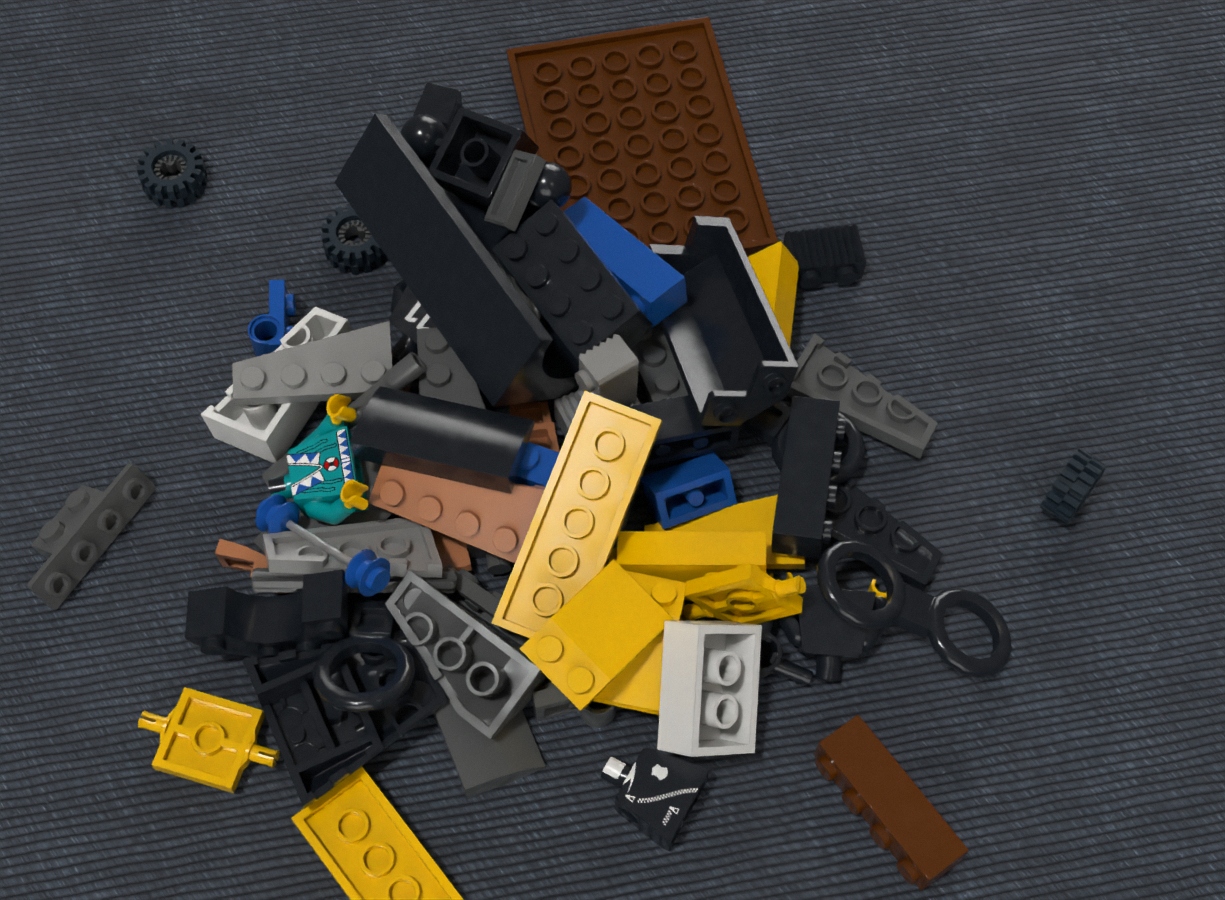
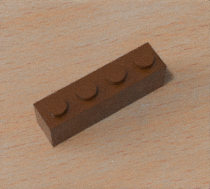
[814,714,969,891]

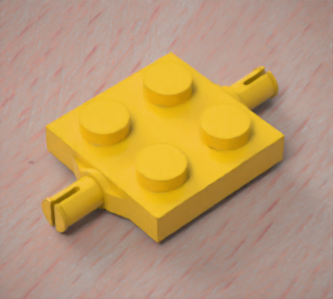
[684,563,806,624]
[138,687,280,793]

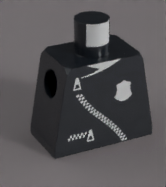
[600,748,709,852]

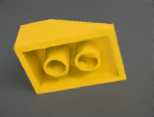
[519,559,673,711]
[593,570,686,715]

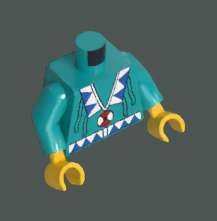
[268,394,369,525]

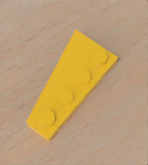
[644,495,805,569]

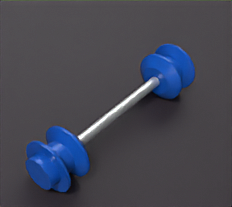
[255,494,390,597]

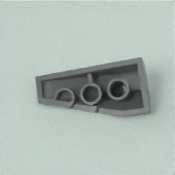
[385,570,547,739]

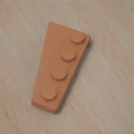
[368,465,546,563]

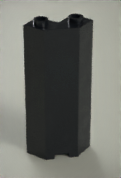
[648,216,798,426]

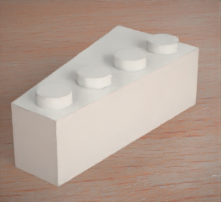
[201,307,352,463]

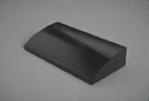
[349,386,535,494]

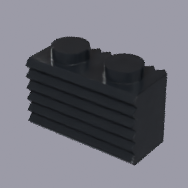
[783,224,866,289]

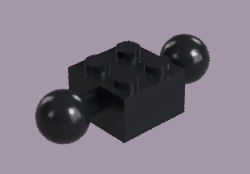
[401,107,572,210]

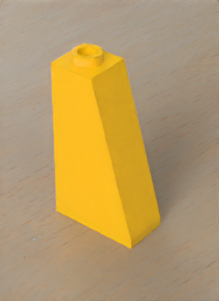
[748,241,799,347]
[609,531,766,602]

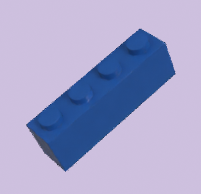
[564,196,687,327]

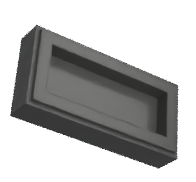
[484,150,546,232]

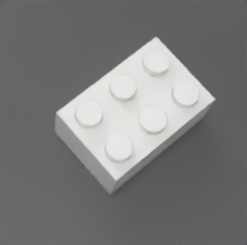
[657,621,762,757]

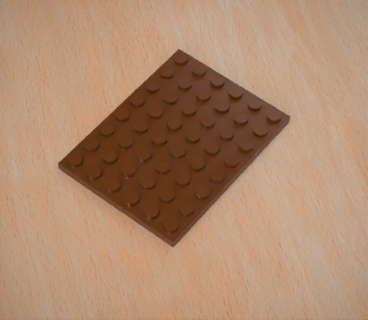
[506,17,778,256]

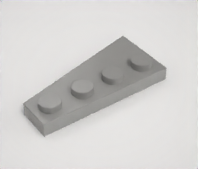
[232,321,392,406]
[263,517,443,578]

